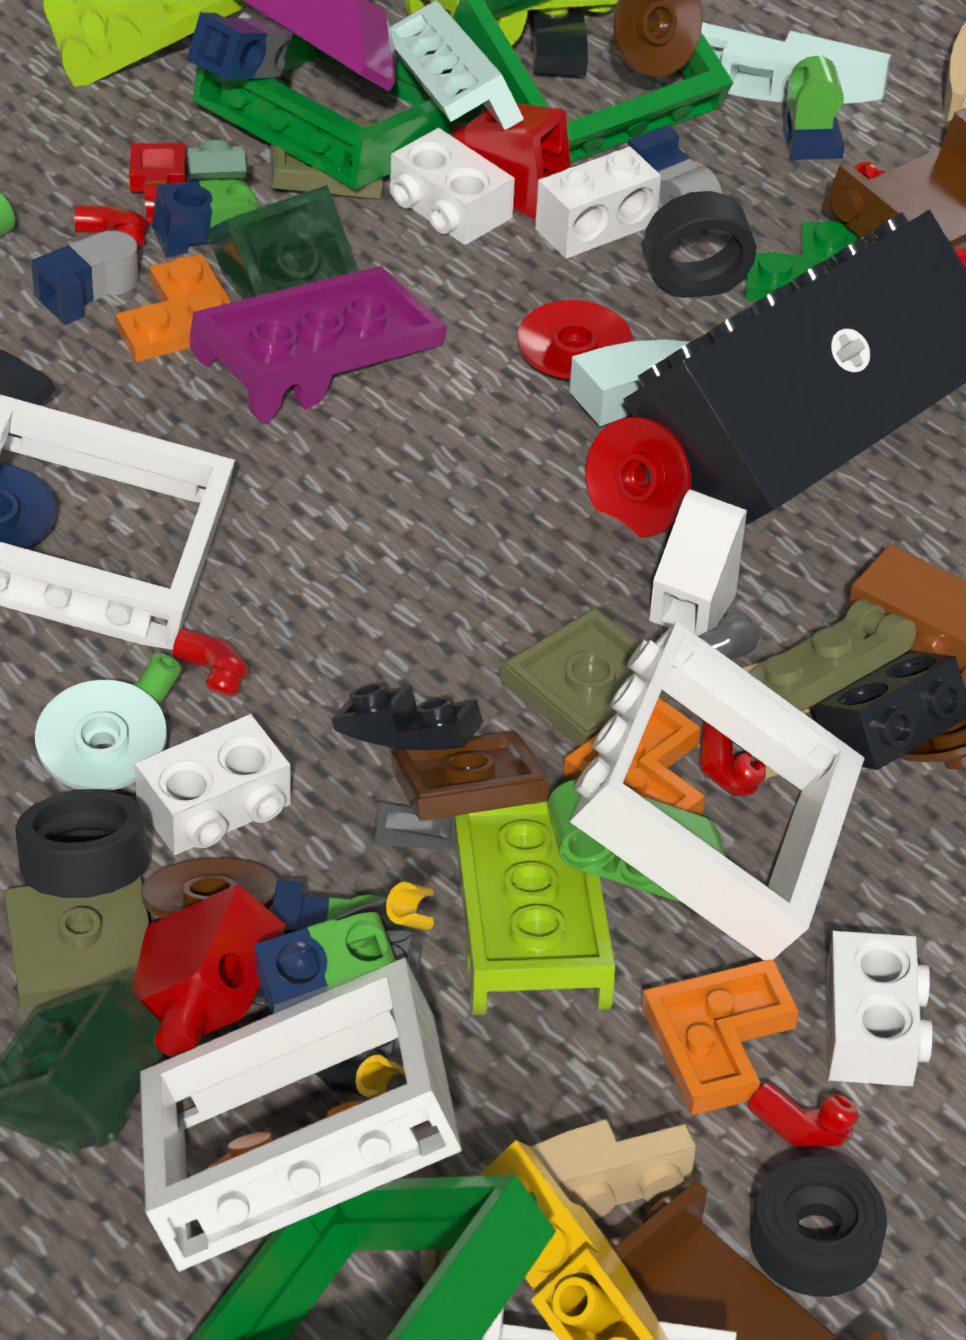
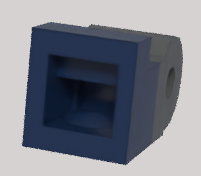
[187,12,294,80]

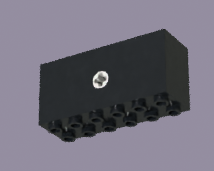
[623,209,966,525]

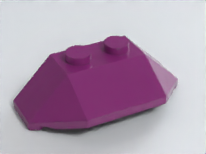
[243,0,397,92]

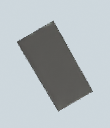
[373,802,456,850]

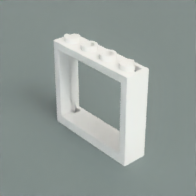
[0,395,235,649]
[570,621,864,961]
[140,958,462,1271]

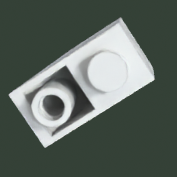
[649,489,747,636]

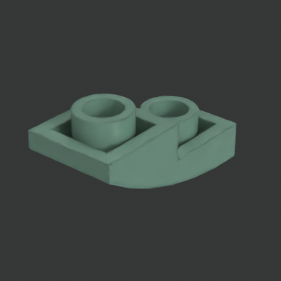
[187,140,246,182]

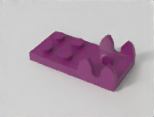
[190,266,447,424]

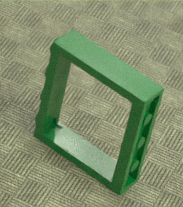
[452,0,734,163]
[192,22,483,189]
[191,1175,557,1340]

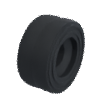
[750,1157,887,1297]

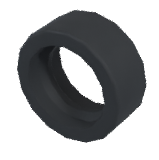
[644,191,757,298]
[15,791,149,898]

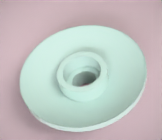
[35,680,167,791]

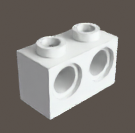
[390,128,515,245]
[535,147,661,259]
[134,714,291,855]
[826,931,932,1086]

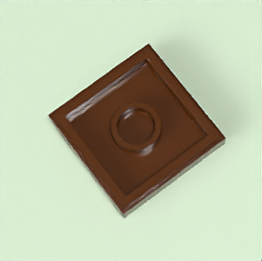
[391,731,550,821]

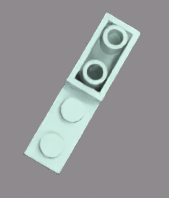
[701,22,891,103]

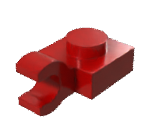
[129,143,186,223]

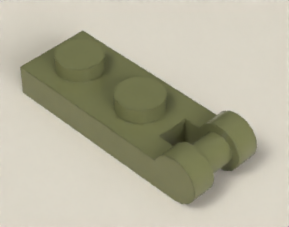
[748,599,916,712]

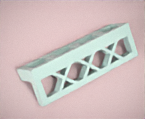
[390,0,524,130]

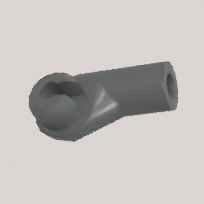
[698,612,760,660]

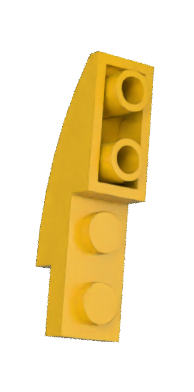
[478,1140,668,1340]

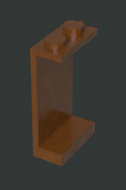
[824,108,966,247]
[609,1180,887,1340]

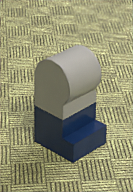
[628,124,722,209]
[31,231,138,326]

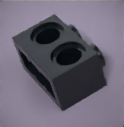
[812,650,966,770]

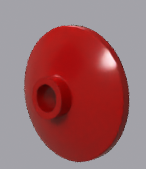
[517,300,633,379]
[585,417,691,538]

